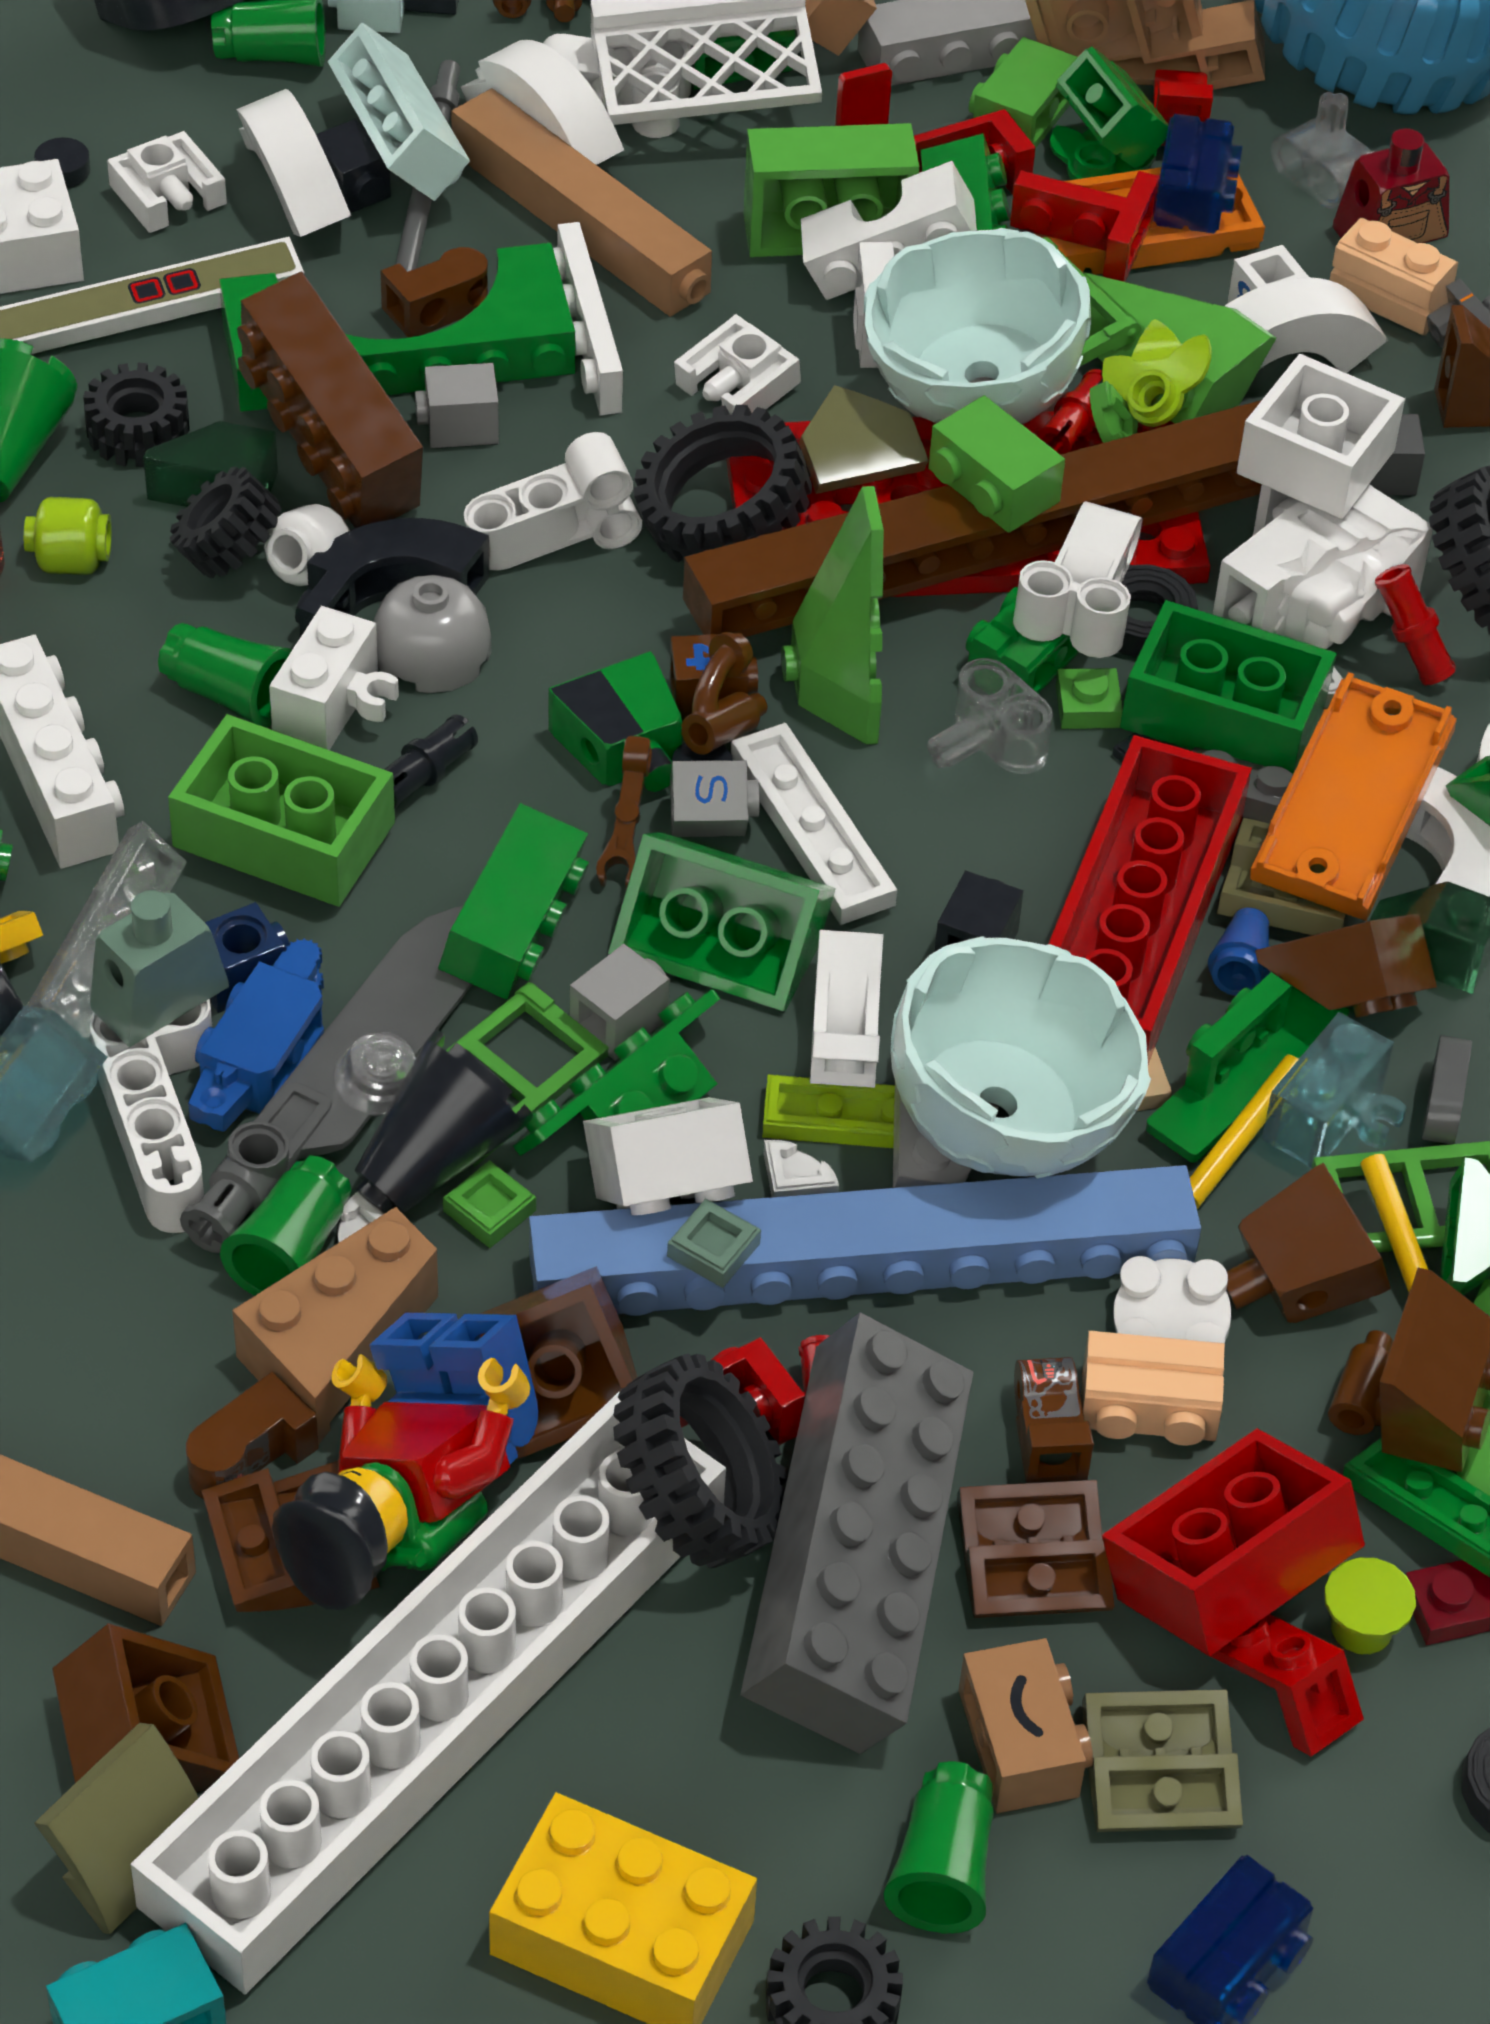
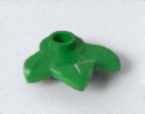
[1049,125,1157,180]

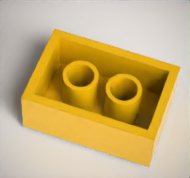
[489,1792,757,2024]

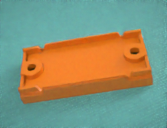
[1034,157,1265,275]
[1250,672,1457,921]

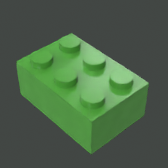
[743,123,919,257]
[168,714,395,907]

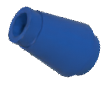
[1208,908,1270,996]

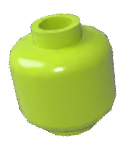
[23,497,112,575]

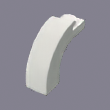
[461,40,624,165]
[236,89,351,237]
[1225,277,1388,373]
[1406,767,1490,948]
[810,930,884,1088]

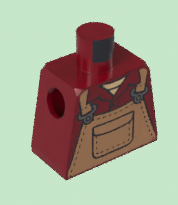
[1332,128,1450,243]

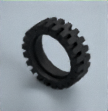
[634,405,812,563]
[1429,465,1490,635]
[613,1353,788,1568]

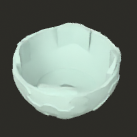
[863,228,1091,424]
[890,936,1151,1179]

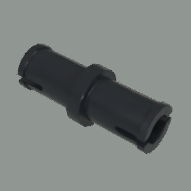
[384,714,478,809]

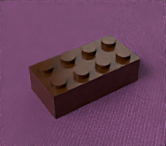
[237,271,423,528]

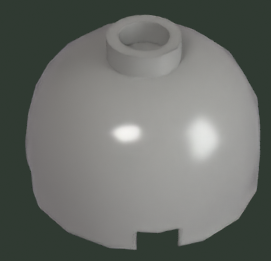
[374,575,491,693]

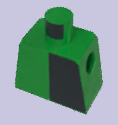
[548,651,682,792]

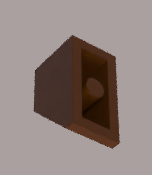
[1434,305,1490,428]

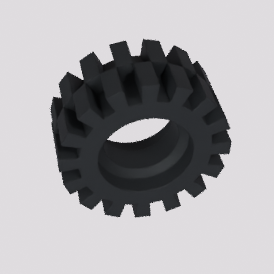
[83,362,190,467]
[169,466,281,578]
[766,1916,903,2024]

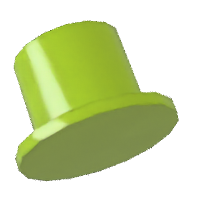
[1324,1557,1416,1654]

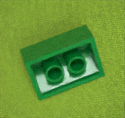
[608,832,836,1011]

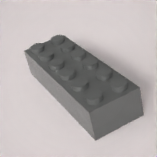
[740,1312,974,1754]

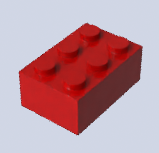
[1102,1428,1365,1657]

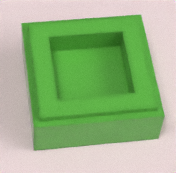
[443,1160,536,1248]

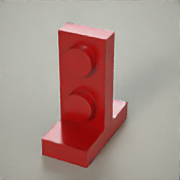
[1010,171,1160,282]

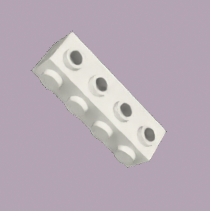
[0,634,125,869]

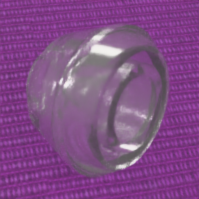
[334,1031,416,1116]

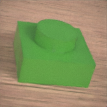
[1055,668,1123,729]

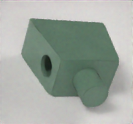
[90,890,229,1048]

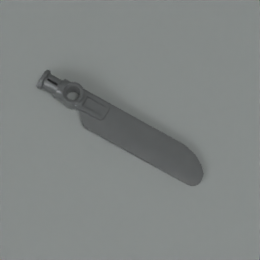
[180,906,473,1254]

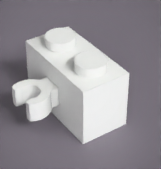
[269,606,399,750]

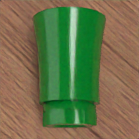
[211,0,326,67]
[158,623,292,728]
[220,1155,352,1296]
[884,1761,994,1934]

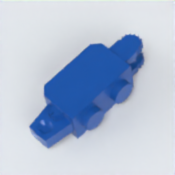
[188,938,324,1132]

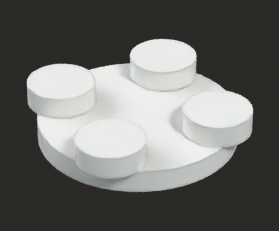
[1114,1256,1231,1344]

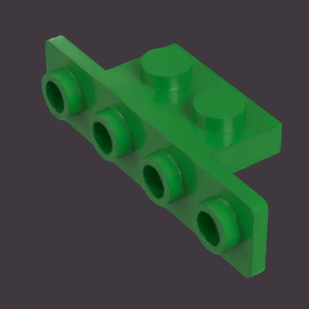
[1146,972,1349,1163]
[513,989,721,1156]

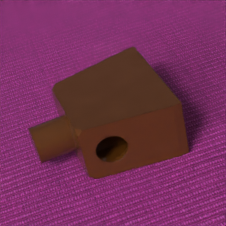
[1226,1163,1391,1323]

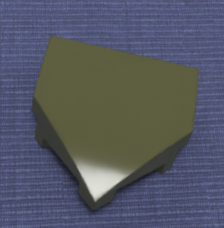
[799,385,929,494]

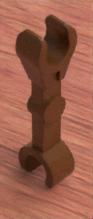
[596,736,653,890]

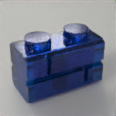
[1154,114,1243,234]
[1147,1855,1314,2024]

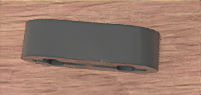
[1421,1035,1472,1145]

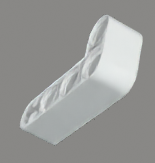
[89,999,212,1233]

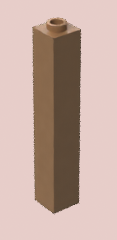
[451,88,712,317]
[0,1454,196,1626]

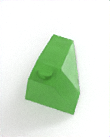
[1084,273,1276,424]
[781,486,884,745]

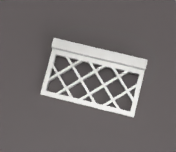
[591,0,822,125]

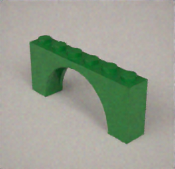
[219,243,575,412]

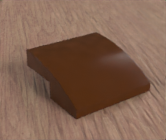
[201,1460,380,1612]
[957,1480,1115,1618]

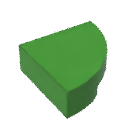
[1090,381,1138,443]

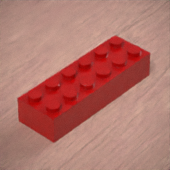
[1048,735,1252,1065]

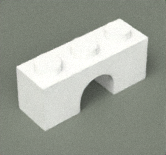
[801,161,977,300]

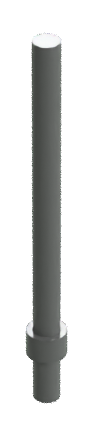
[395,60,461,272]

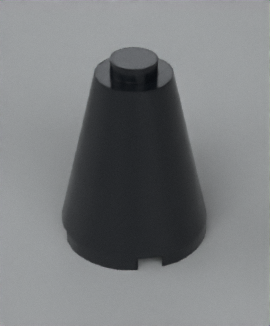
[354,1030,533,1214]

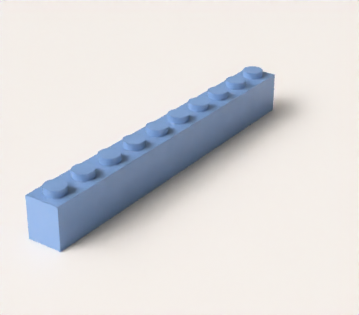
[529,1165,1201,1316]

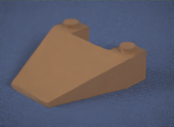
[1025,0,1265,90]

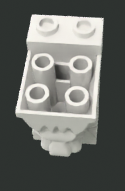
[1213,484,1433,649]

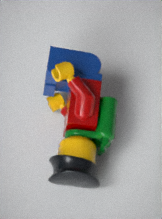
[272,1312,538,1610]

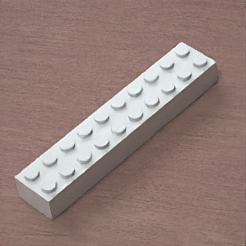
[131,1392,726,1995]

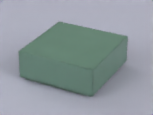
[667,1198,761,1288]

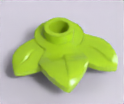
[1102,319,1212,427]

